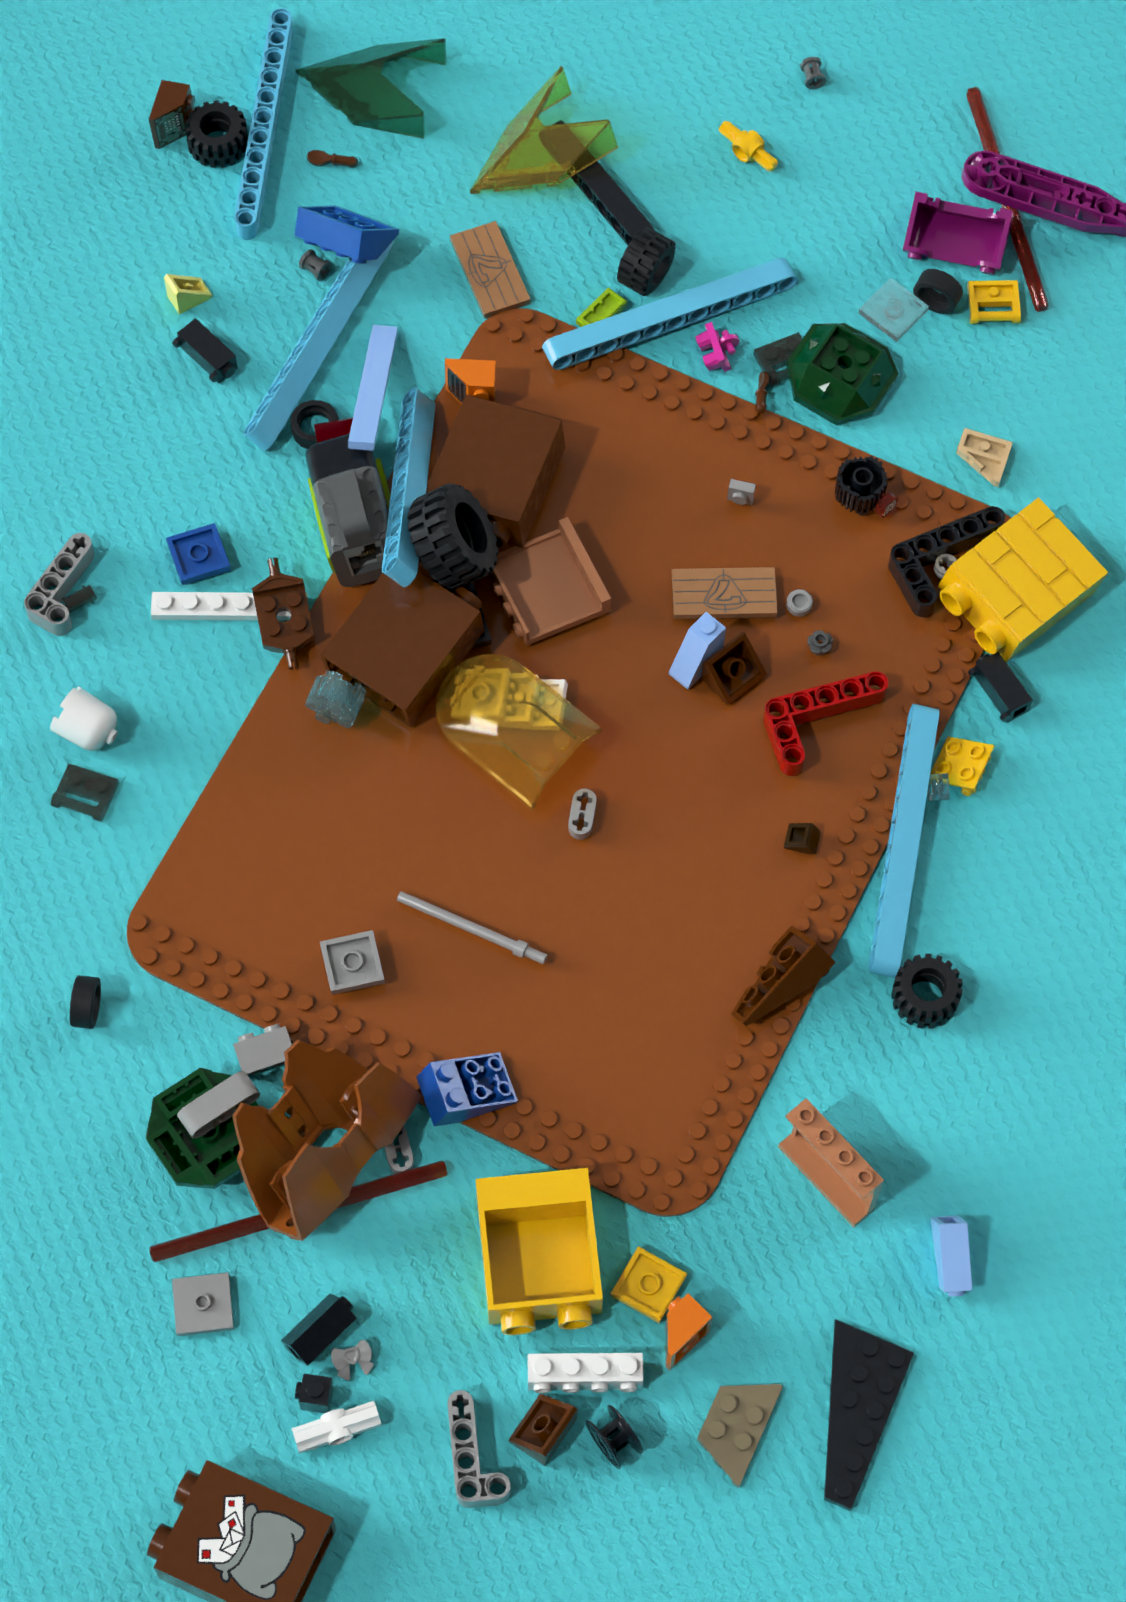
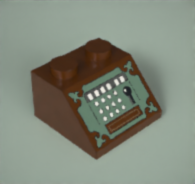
[149,80,195,149]

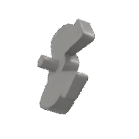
[331,1339,373,1380]

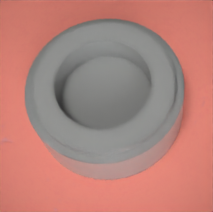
[786,589,813,617]

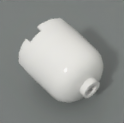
[50,686,118,751]

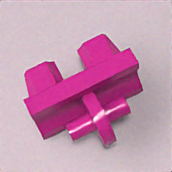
[695,322,739,372]

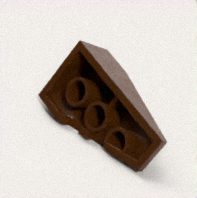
[731,926,836,1027]

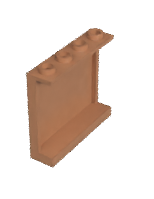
[487,517,611,646]
[778,1098,884,1228]

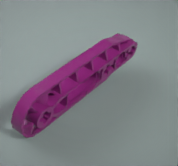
[961,150,1126,237]

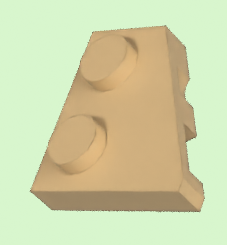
[956,428,1013,487]

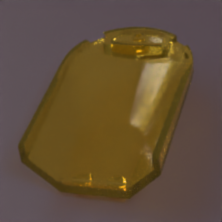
[436,654,602,810]

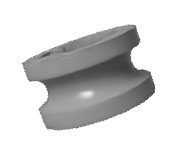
[934,554,957,579]

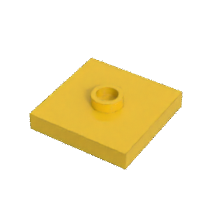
[610,1246,687,1324]

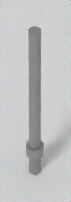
[397,891,548,964]

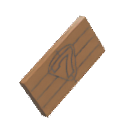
[450,221,531,319]
[671,567,777,619]

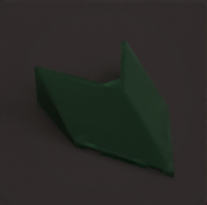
[295,38,446,139]

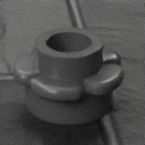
[807,630,833,655]

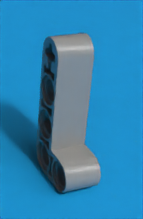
[24,533,94,636]
[448,1390,511,1508]

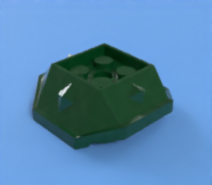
[786,323,899,426]
[146,1067,259,1189]

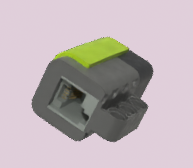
[306,434,391,587]

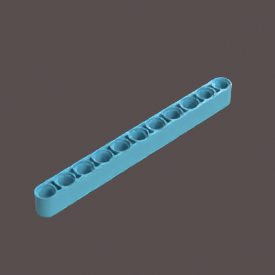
[234,8,293,240]
[243,242,393,451]
[542,258,798,370]
[382,387,436,587]
[868,703,939,978]

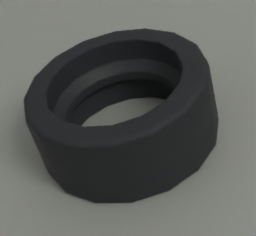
[913,269,963,314]
[291,400,339,449]
[69,975,101,1029]

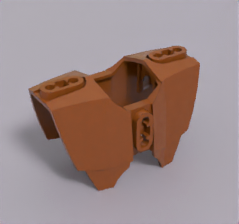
[232,1040,422,1241]

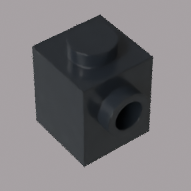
[295,1374,334,1413]

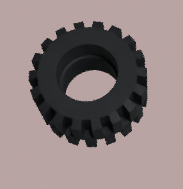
[185,100,248,168]
[617,227,676,296]
[891,954,963,1029]

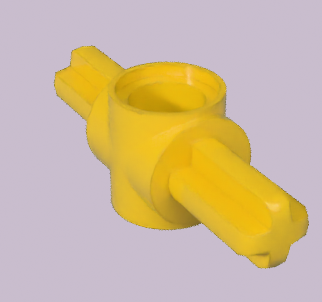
[719,121,778,172]

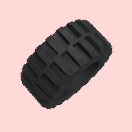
[407,483,499,589]

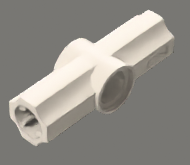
[292,1401,382,1454]

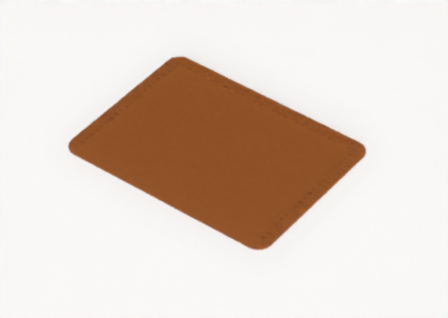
[127,308,1011,1217]

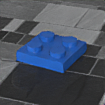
[166,523,231,585]

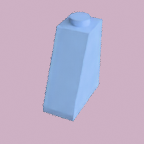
[669,612,726,690]
[930,1215,972,1296]

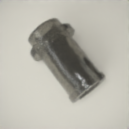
[62,585,97,613]

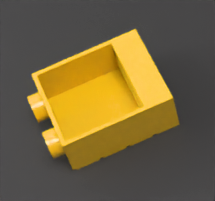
[938,497,1108,662]
[476,1168,603,1335]

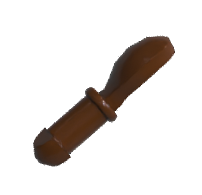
[307,150,358,167]
[755,371,769,414]

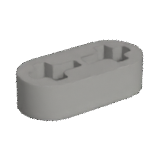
[568,789,596,840]
[384,1126,413,1176]

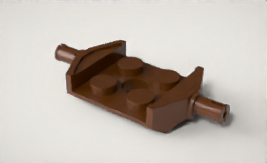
[252,558,315,670]

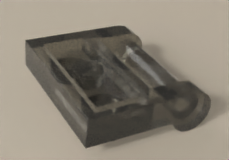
[753,332,802,387]
[51,763,119,822]

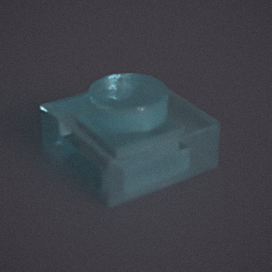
[927,773,950,801]

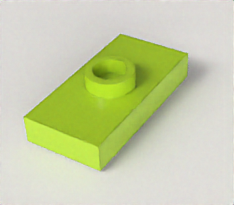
[576,287,627,327]

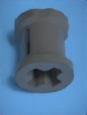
[800,57,826,89]
[299,249,332,281]

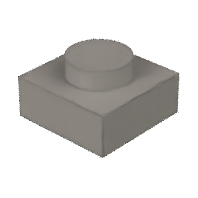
[727,479,756,505]

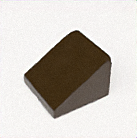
[784,823,820,854]

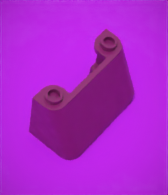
[903,192,1014,275]

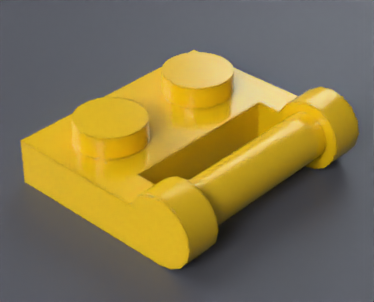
[967,280,1021,324]

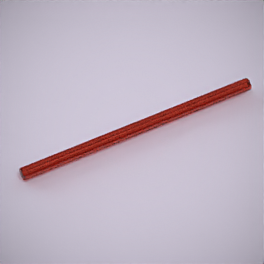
[966,87,1049,312]
[149,1161,447,1262]

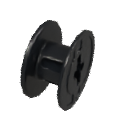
[586,1405,643,1469]

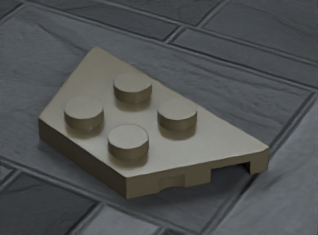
[697,1384,783,1488]

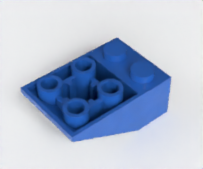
[416,1052,518,1127]

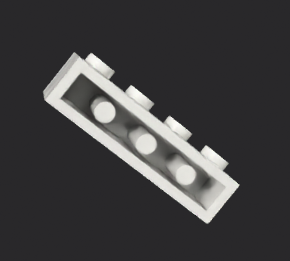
[528,1353,643,1393]

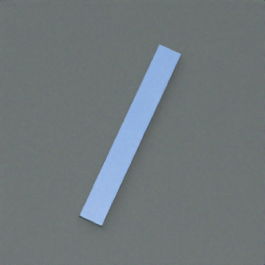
[348,325,398,451]

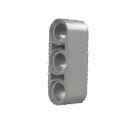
[177,1071,260,1139]

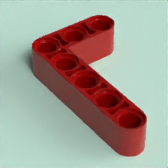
[763,671,889,776]

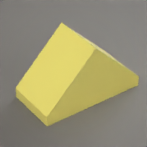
[164,274,213,315]

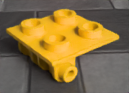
[929,736,995,796]

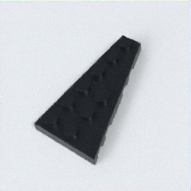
[824,1319,914,1511]

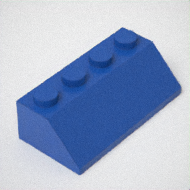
[295,205,399,264]

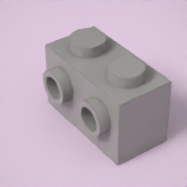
[233,1024,292,1076]

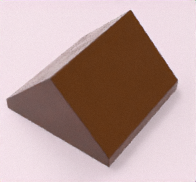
[701,632,767,705]
[508,1394,578,1466]

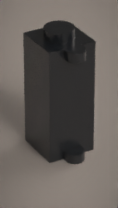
[172,318,238,383]
[968,652,1032,723]
[281,1293,357,1366]

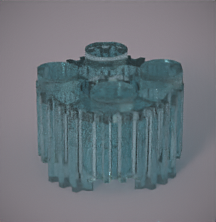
[305,670,366,728]

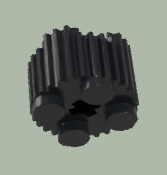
[835,455,888,516]

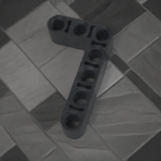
[888,506,1005,617]

